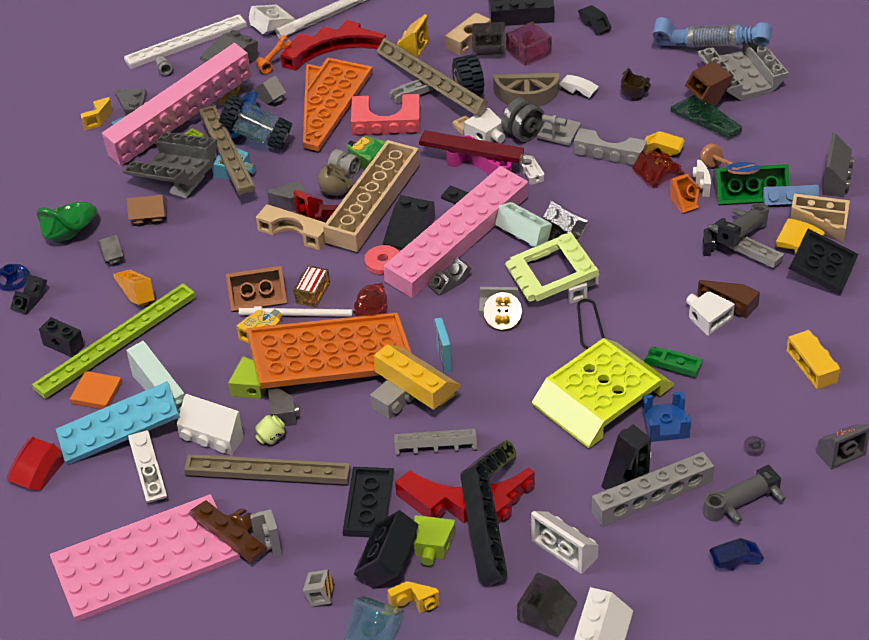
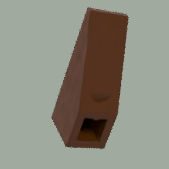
[697,280,760,318]

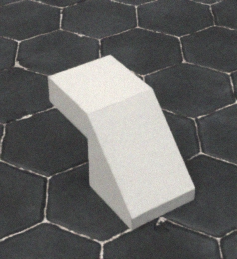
[568,267,599,304]

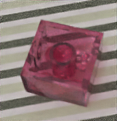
[506,22,552,65]

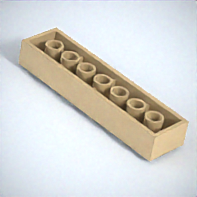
[323,140,420,252]

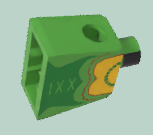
[346,136,386,170]

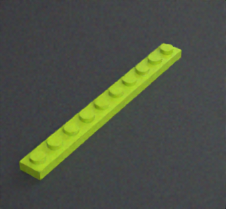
[32,284,196,399]

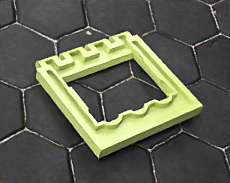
[505,232,599,302]

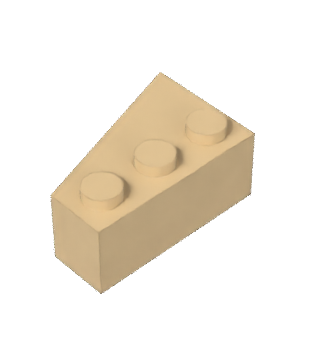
[790,193,850,243]

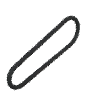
[577,298,605,349]

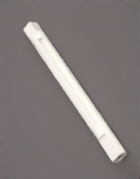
[275,0,366,39]

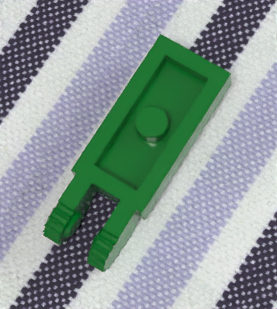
[644,346,703,378]

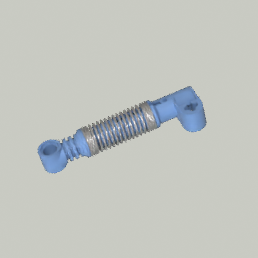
[653,17,772,48]

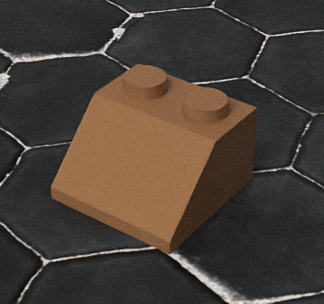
[127,195,167,224]

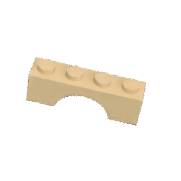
[256,204,326,251]

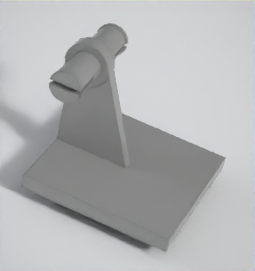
[537,114,581,146]

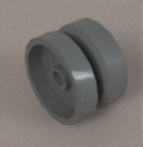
[501,97,544,142]

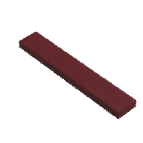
[419,130,524,164]

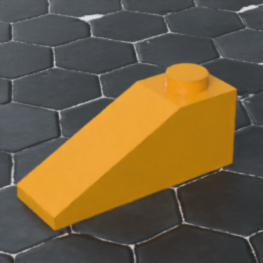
[113,270,155,306]

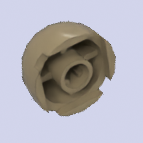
[317,163,354,196]

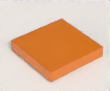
[70,371,122,409]

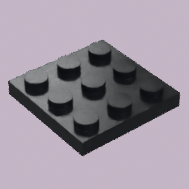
[788,228,858,295]

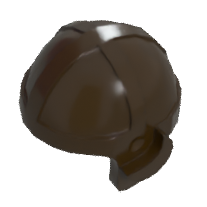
[620,68,651,99]

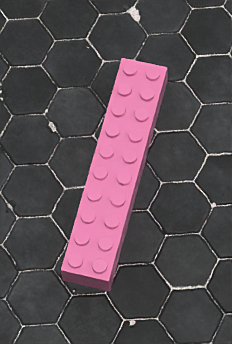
[102,43,252,166]
[383,166,528,298]

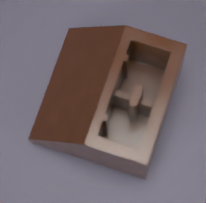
[685,61,734,106]

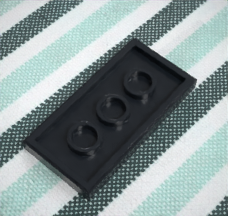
[342,466,395,537]

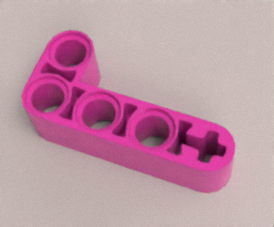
[446,135,512,175]

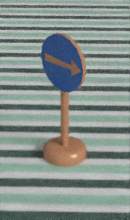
[700,143,759,174]

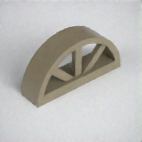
[493,73,560,106]

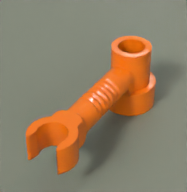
[256,35,292,74]

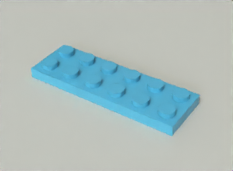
[56,381,180,465]

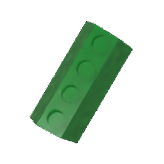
[713,164,790,204]

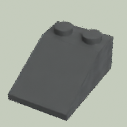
[200,30,258,62]

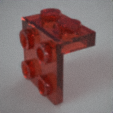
[632,150,685,188]

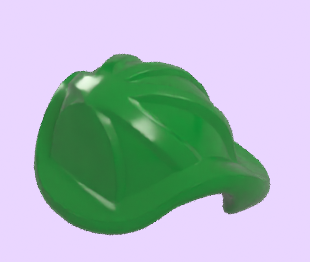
[37,202,97,242]

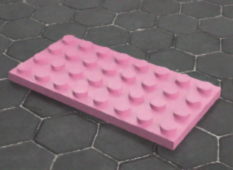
[50,494,240,622]

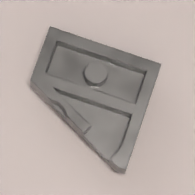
[114,88,147,115]

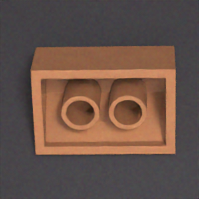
[226,266,287,311]

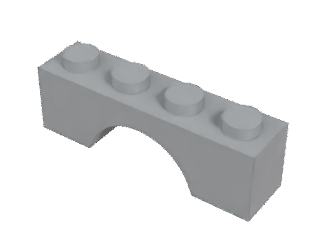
[573,128,647,167]

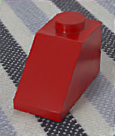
[293,190,323,219]

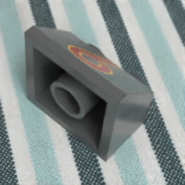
[817,425,869,470]

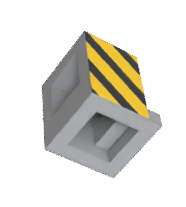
[303,569,334,607]

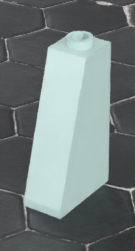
[126,341,185,412]

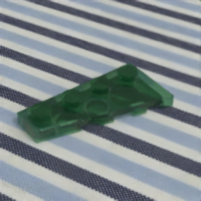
[670,94,742,139]

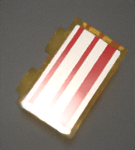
[293,265,330,308]

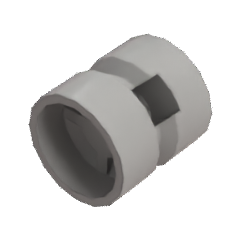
[328,149,361,178]

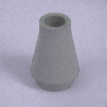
[156,56,173,75]

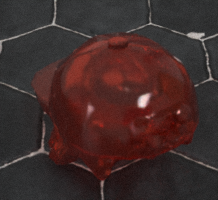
[353,283,388,317]

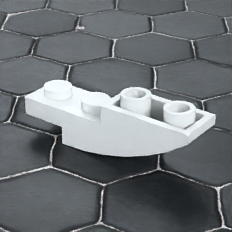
[128,430,167,503]

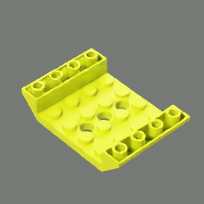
[532,338,674,448]

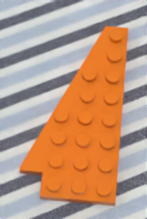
[303,58,373,151]

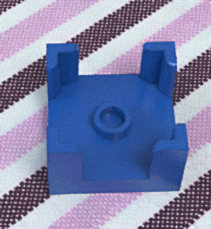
[642,392,691,442]

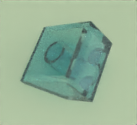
[344,596,404,640]

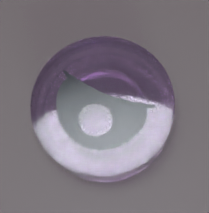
[744,436,765,456]

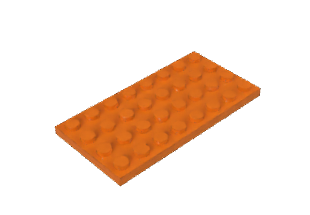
[246,313,411,389]

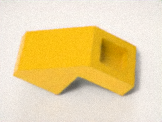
[80,97,113,131]
[645,131,685,157]
[387,581,440,613]

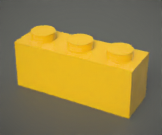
[786,330,840,389]

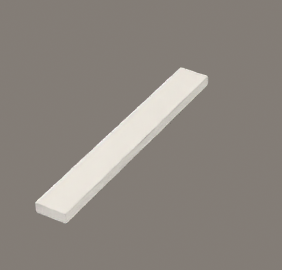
[124,15,247,69]

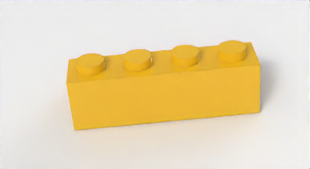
[374,344,461,410]

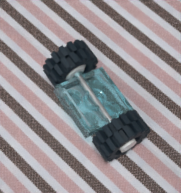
[219,94,293,151]

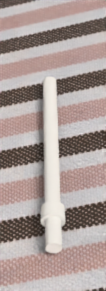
[239,306,353,317]

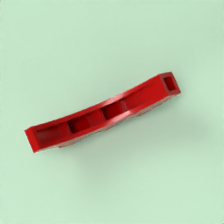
[280,20,386,71]
[395,467,535,524]

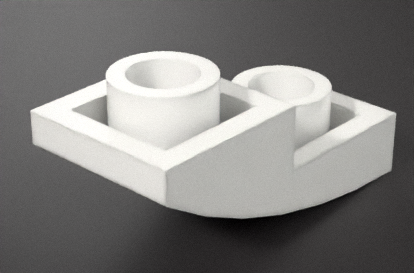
[559,75,599,98]
[692,160,711,197]

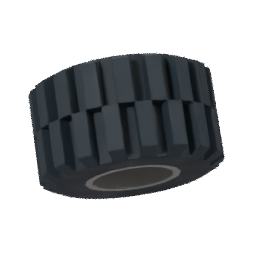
[452,54,484,96]

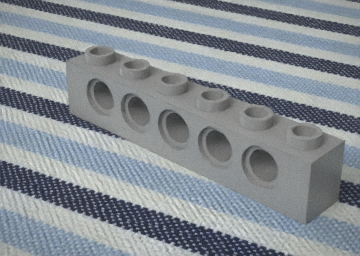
[592,452,714,527]

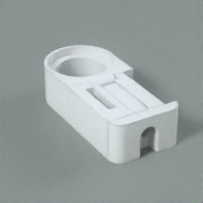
[519,155,544,185]

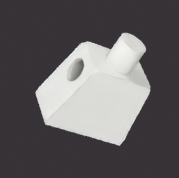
[464,108,505,143]
[686,292,735,336]

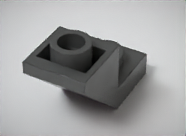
[428,257,472,295]

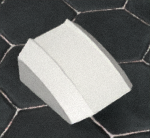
[249,5,295,34]

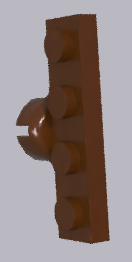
[190,500,267,564]

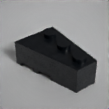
[601,424,651,490]

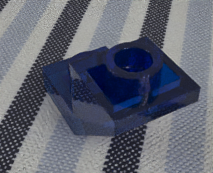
[709,538,764,571]

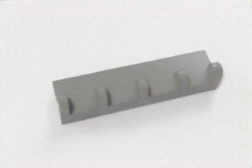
[394,429,477,456]

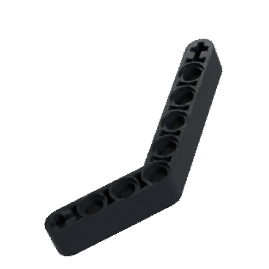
[460,440,516,587]

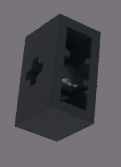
[39,317,85,358]

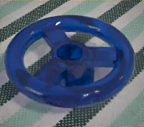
[0,264,30,291]

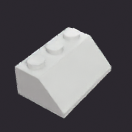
[177,394,244,455]
[531,511,598,574]
[574,587,633,640]

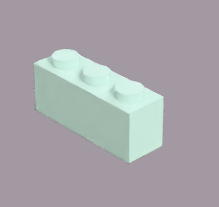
[495,202,552,247]

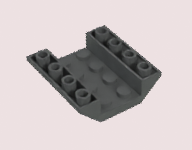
[123,132,217,186]

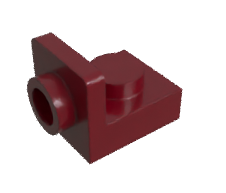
[315,204,339,223]

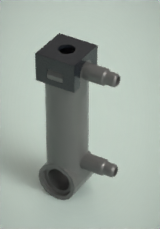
[708,203,769,248]
[703,464,786,523]

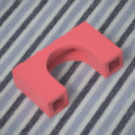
[351,94,420,135]

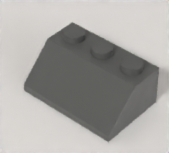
[822,133,854,197]

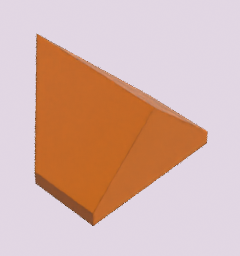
[669,173,701,213]

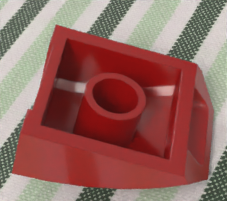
[6,436,65,491]

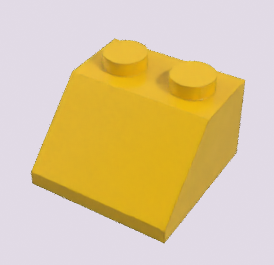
[397,14,429,58]

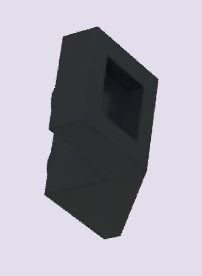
[578,5,612,35]
[703,218,726,256]
[10,274,47,314]

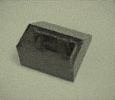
[472,22,506,55]
[542,201,589,241]
[517,572,577,637]

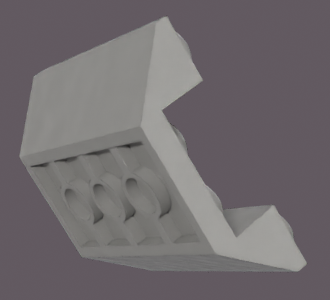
[698,42,789,101]

